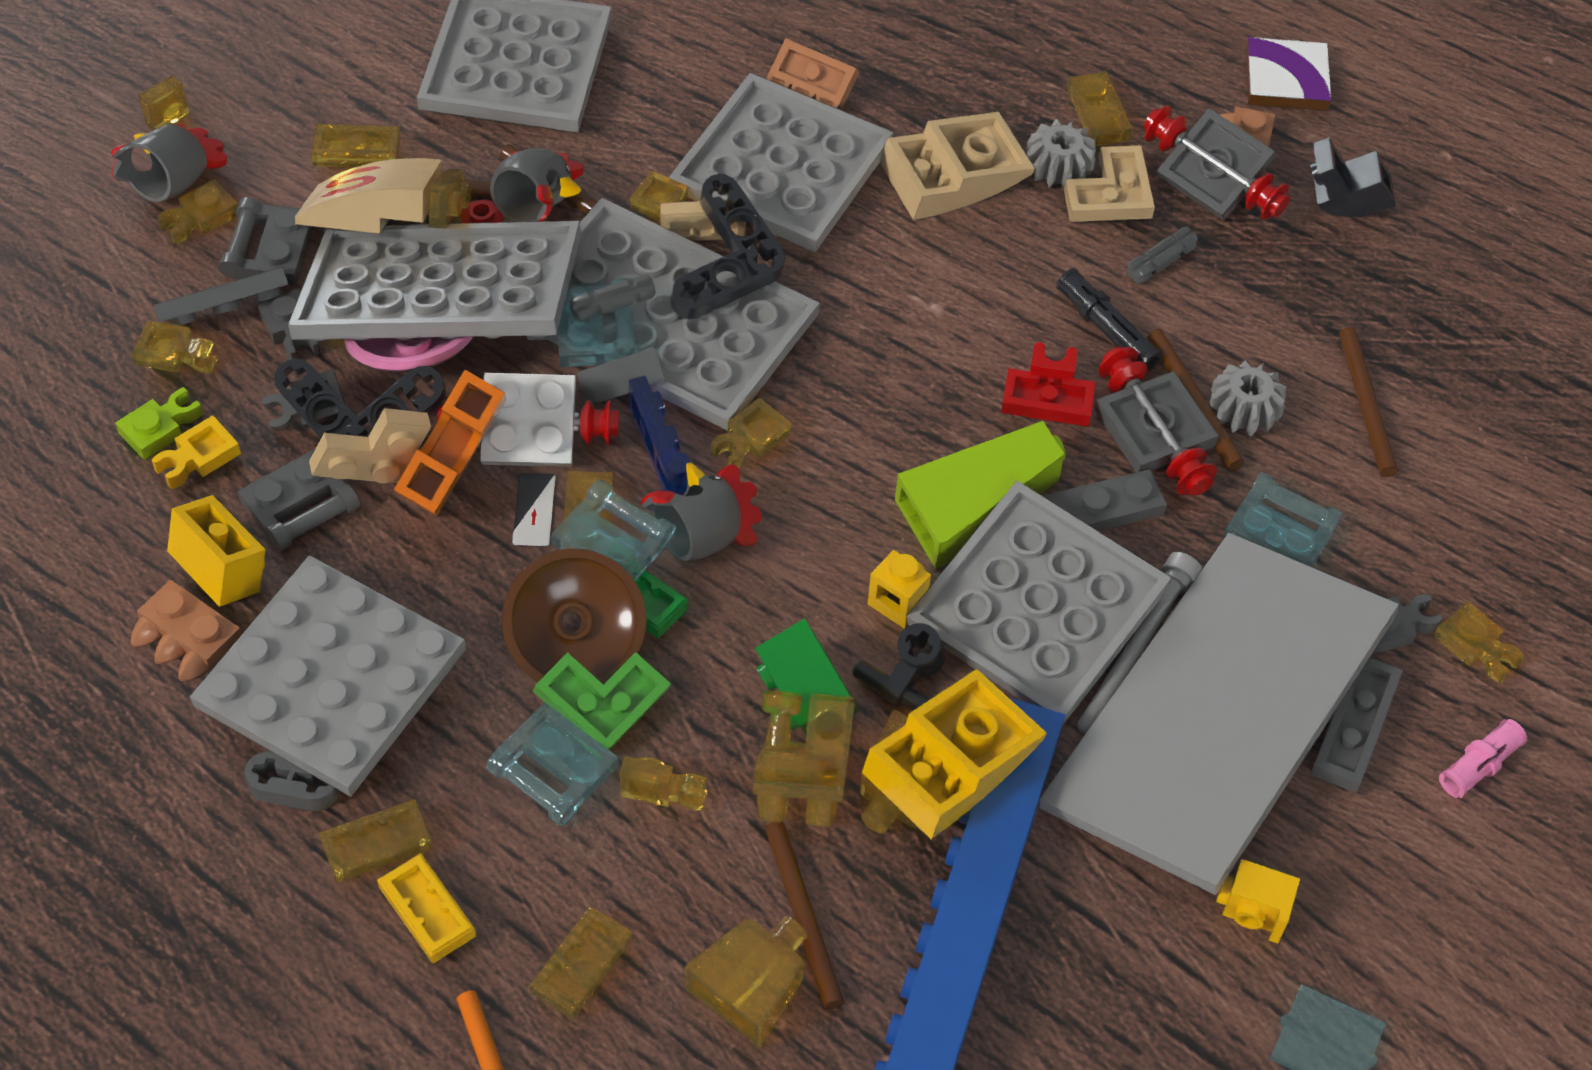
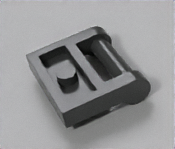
[218,197,314,285]
[237,448,361,552]

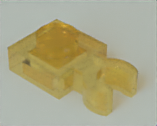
[157,179,238,244]
[711,398,791,468]
[1434,601,1525,683]
[620,756,707,810]

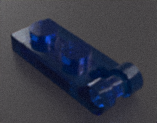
[628,376,690,496]

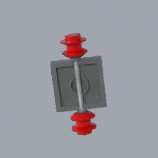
[1143,106,1290,221]
[1095,347,1218,496]

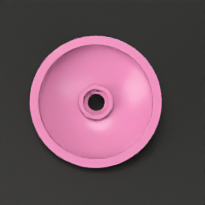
[344,336,473,372]

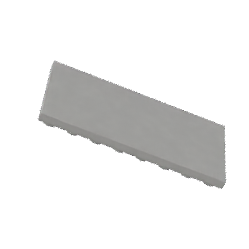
[1039,533,1399,895]

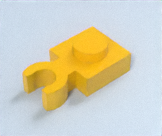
[152,416,241,489]

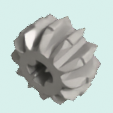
[1026,119,1096,188]
[1210,360,1286,437]

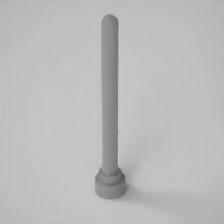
[1077,552,1202,735]

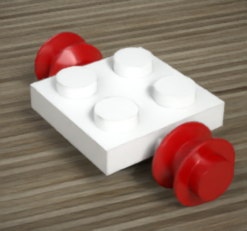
[437,373,620,467]

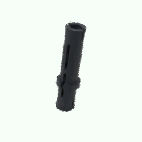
[1056,268,1163,372]

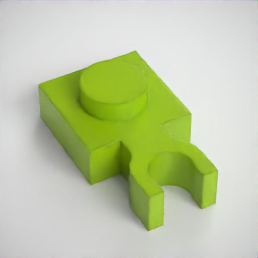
[115,387,203,460]

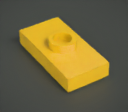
[377,853,477,964]

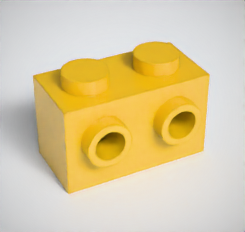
[167,495,266,607]

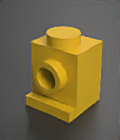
[868,549,931,629]
[1216,859,1300,944]

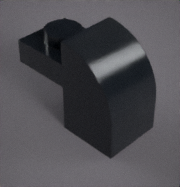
[1311,138,1396,217]

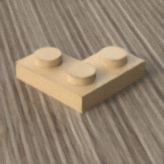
[1064,145,1155,222]
[309,408,431,483]

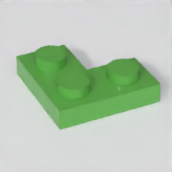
[533,652,671,757]

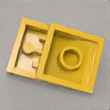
[862,669,1047,839]

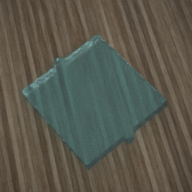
[1270,984,1386,1070]

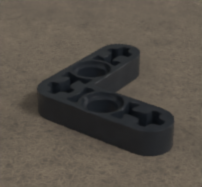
[671,174,785,319]
[274,358,446,439]

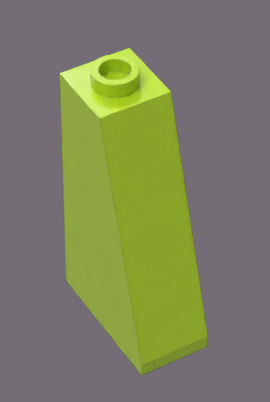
[895,421,1066,569]

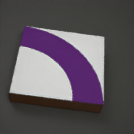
[1246,37,1331,110]

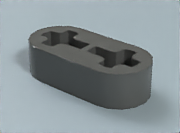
[244,751,340,811]

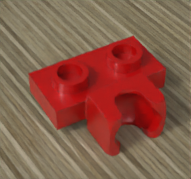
[1001,342,1095,427]

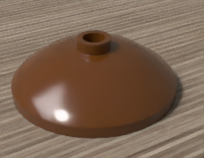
[502,548,646,685]

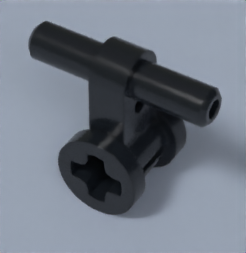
[852,623,945,711]

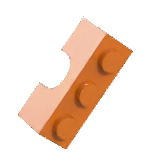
[394,370,506,517]

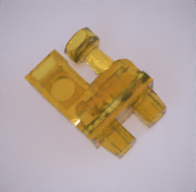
[753,691,855,827]

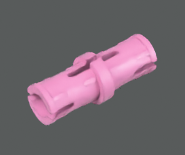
[1439,719,1527,798]

